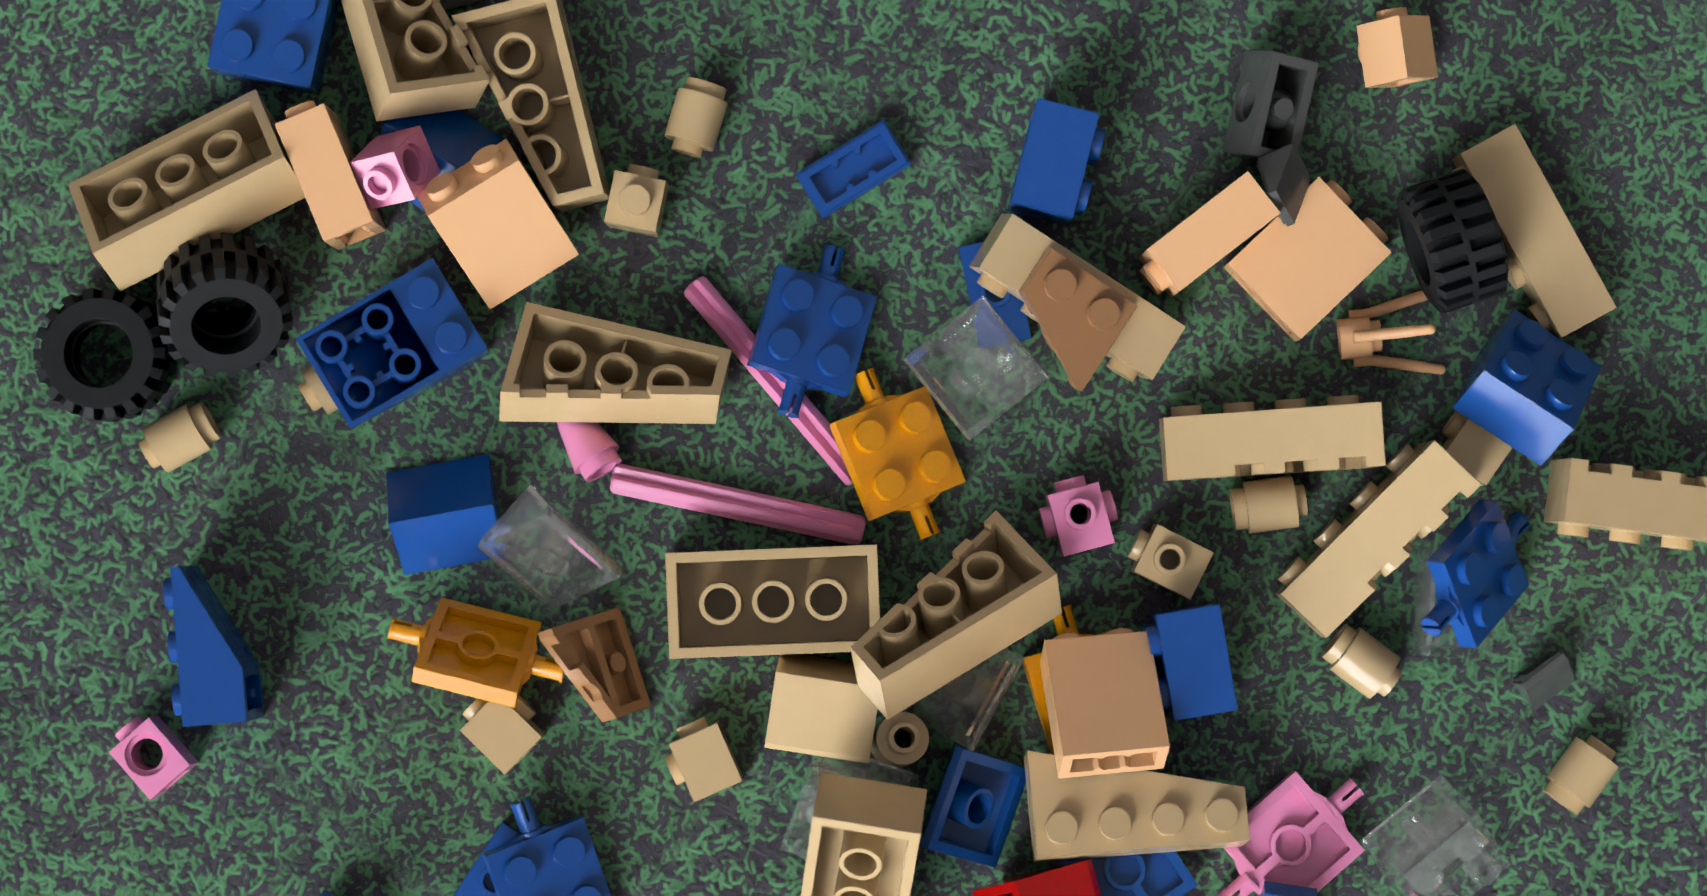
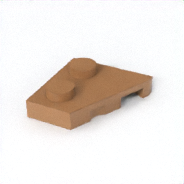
[1018,247,1138,391]
[538,607,651,722]

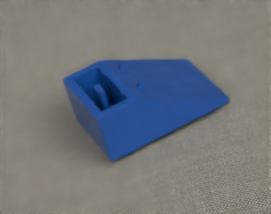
[295,258,488,429]
[163,566,264,727]

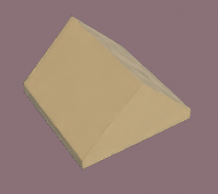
[764,654,878,764]

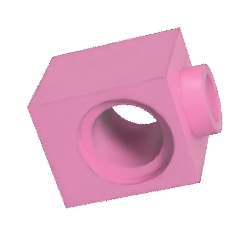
[349,126,441,209]
[109,715,199,800]

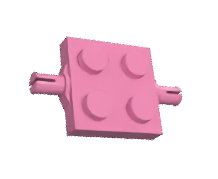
[1216,770,1365,896]

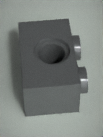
[1223,50,1319,161]

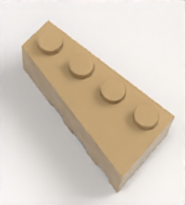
[341,0,490,122]
[452,0,610,212]
[499,302,732,424]
[1159,395,1386,481]
[1275,440,1481,638]
[1544,458,1707,551]
[850,510,1062,720]
[1024,751,1250,863]

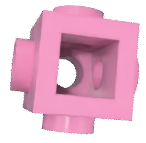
[1039,475,1118,557]

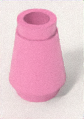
[556,422,622,482]

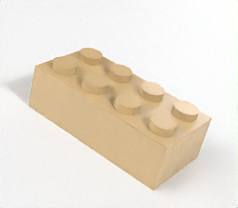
[68,89,305,291]
[665,545,880,659]
[801,772,927,896]

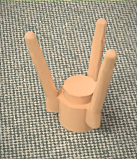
[1336,290,1446,375]

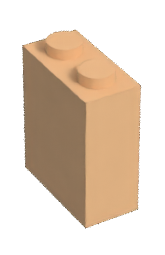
[275,101,386,250]
[418,138,579,309]
[1139,171,1280,299]
[1223,177,1392,342]
[1040,628,1170,778]

